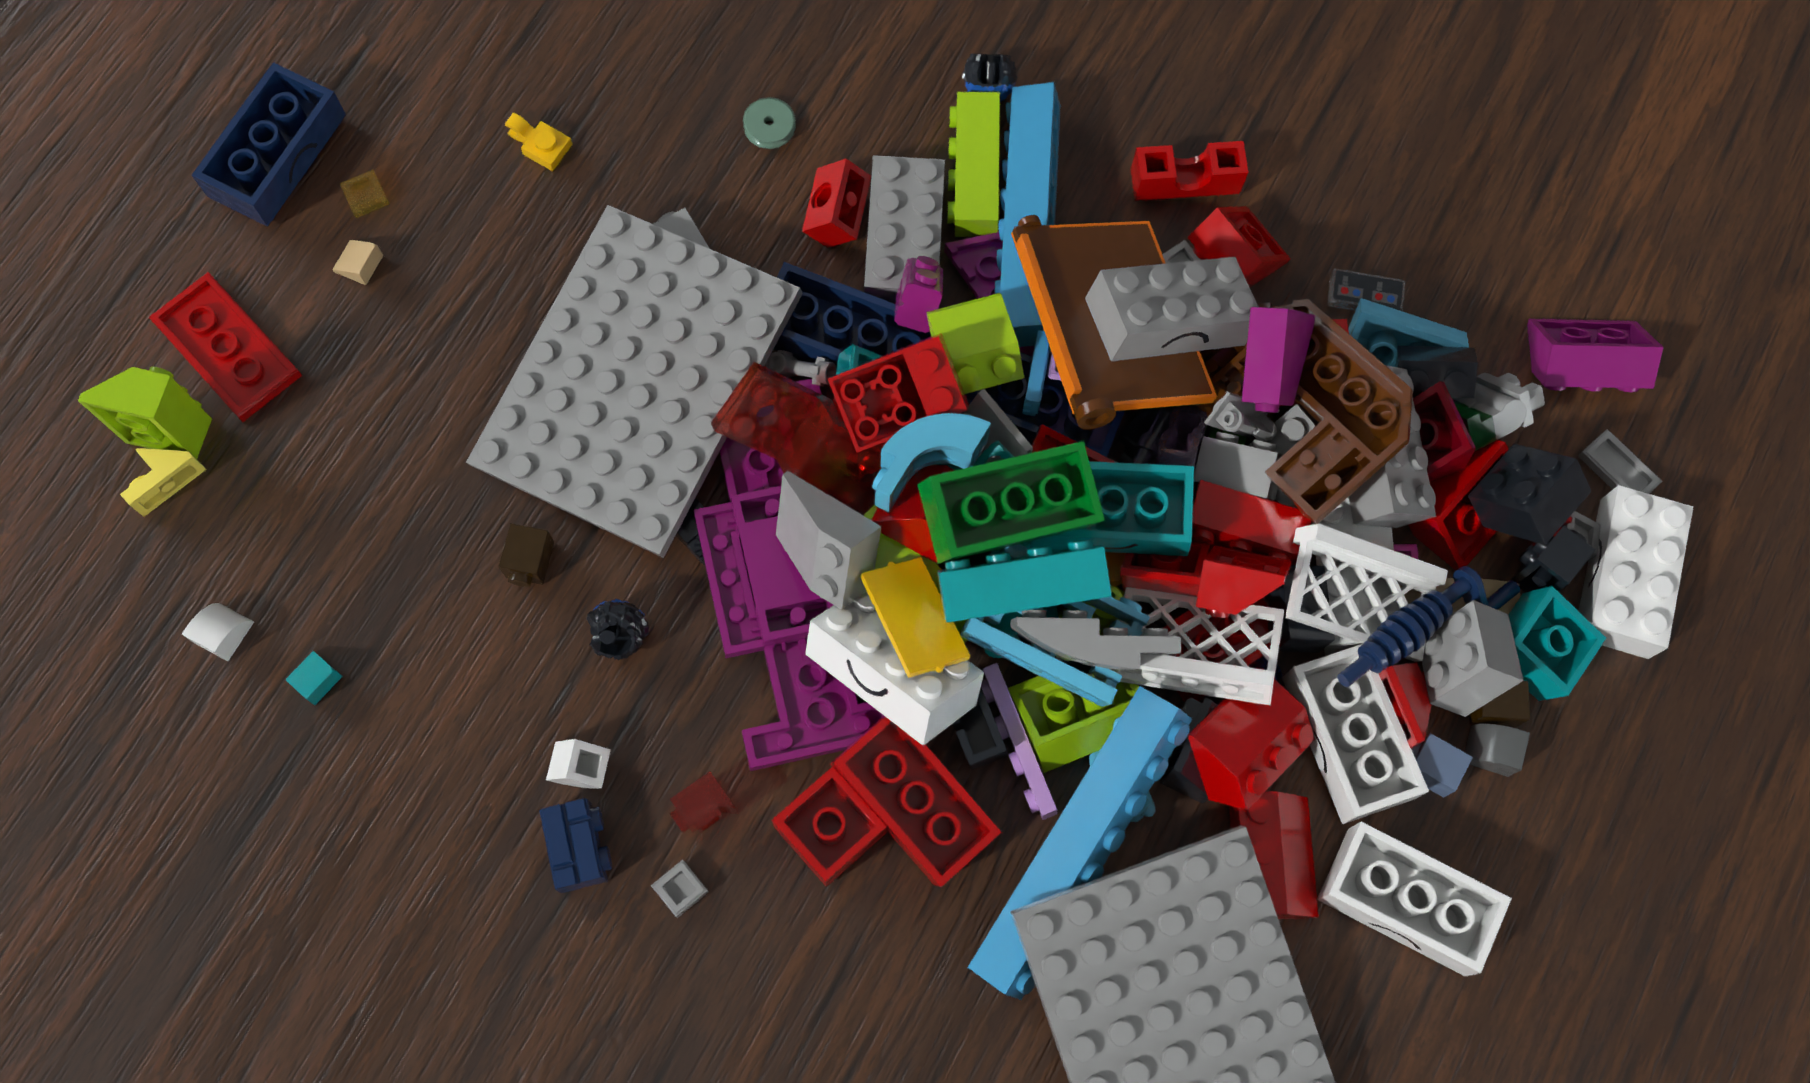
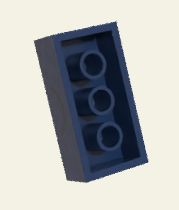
[192,62,346,227]

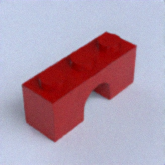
[1131,141,1249,201]

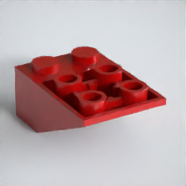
[828,333,970,453]

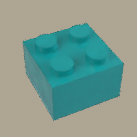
[1508,586,1606,701]

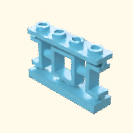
[960,544,1150,707]

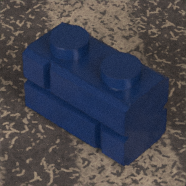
[539,798,613,893]

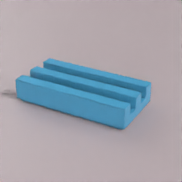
[1022,330,1050,416]

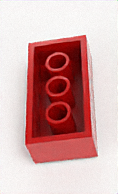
[830,716,1001,887]

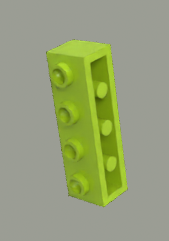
[948,92,1000,237]

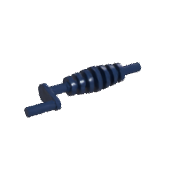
[1337,566,1520,687]

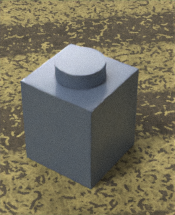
[1411,733,1473,798]

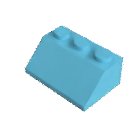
[1348,298,1469,398]

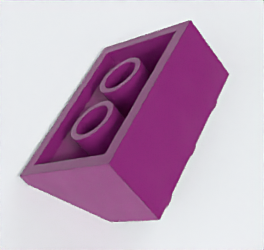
[1527,319,1664,392]

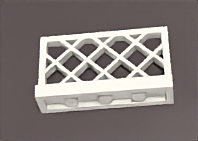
[1285,523,1448,662]
[1110,587,1284,705]

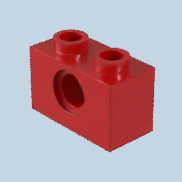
[802,158,871,248]

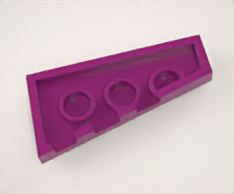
[944,232,1034,356]

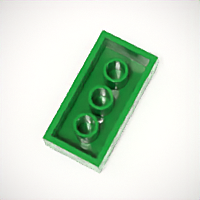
[917,441,1105,564]

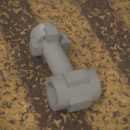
[766,350,837,387]

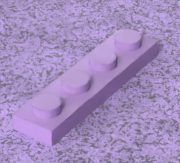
[981,663,1057,820]

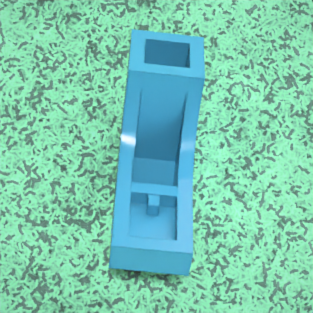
[872,413,991,513]

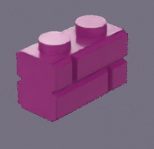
[894,256,943,333]

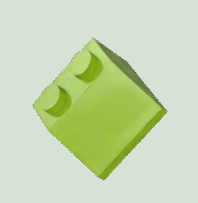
[926,293,1024,394]

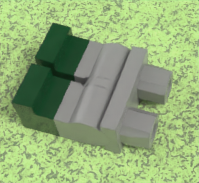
[1452,372,1545,452]

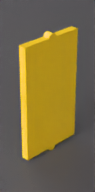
[860,557,971,678]

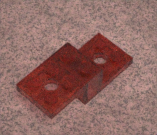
[711,362,886,516]

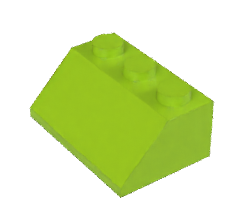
[78,366,212,459]
[1008,674,1139,773]

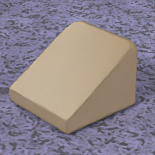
[333,240,384,285]

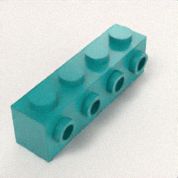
[937,539,1112,622]

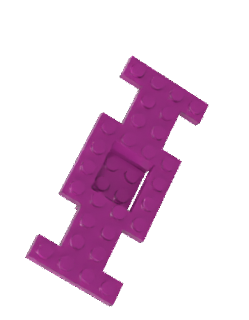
[694,379,884,771]

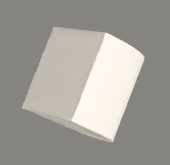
[181,603,254,661]
[546,739,611,789]

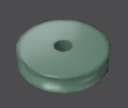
[743,97,796,149]

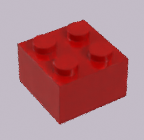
[772,766,887,887]

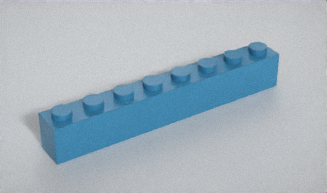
[995,82,1060,347]
[968,686,1192,1000]

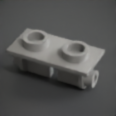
[1204,391,1277,442]

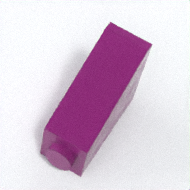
[1242,307,1315,413]

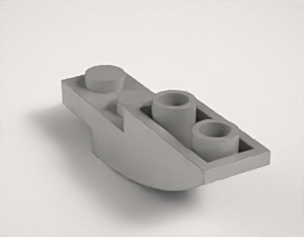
[1011,610,1181,670]

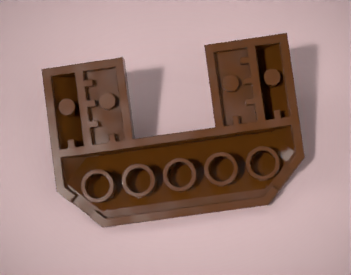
[1193,299,1413,524]

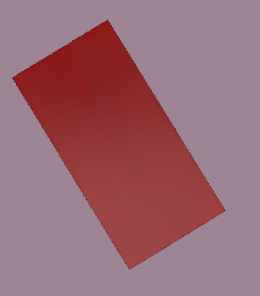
[149,272,302,422]

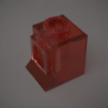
[670,772,738,833]

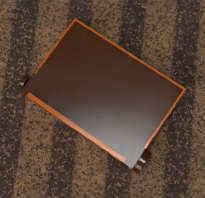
[1011,215,1217,430]

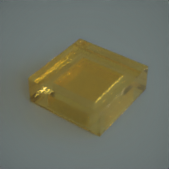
[340,170,389,218]

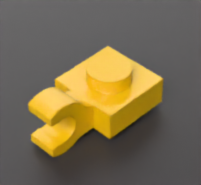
[505,113,572,171]

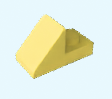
[120,448,206,517]

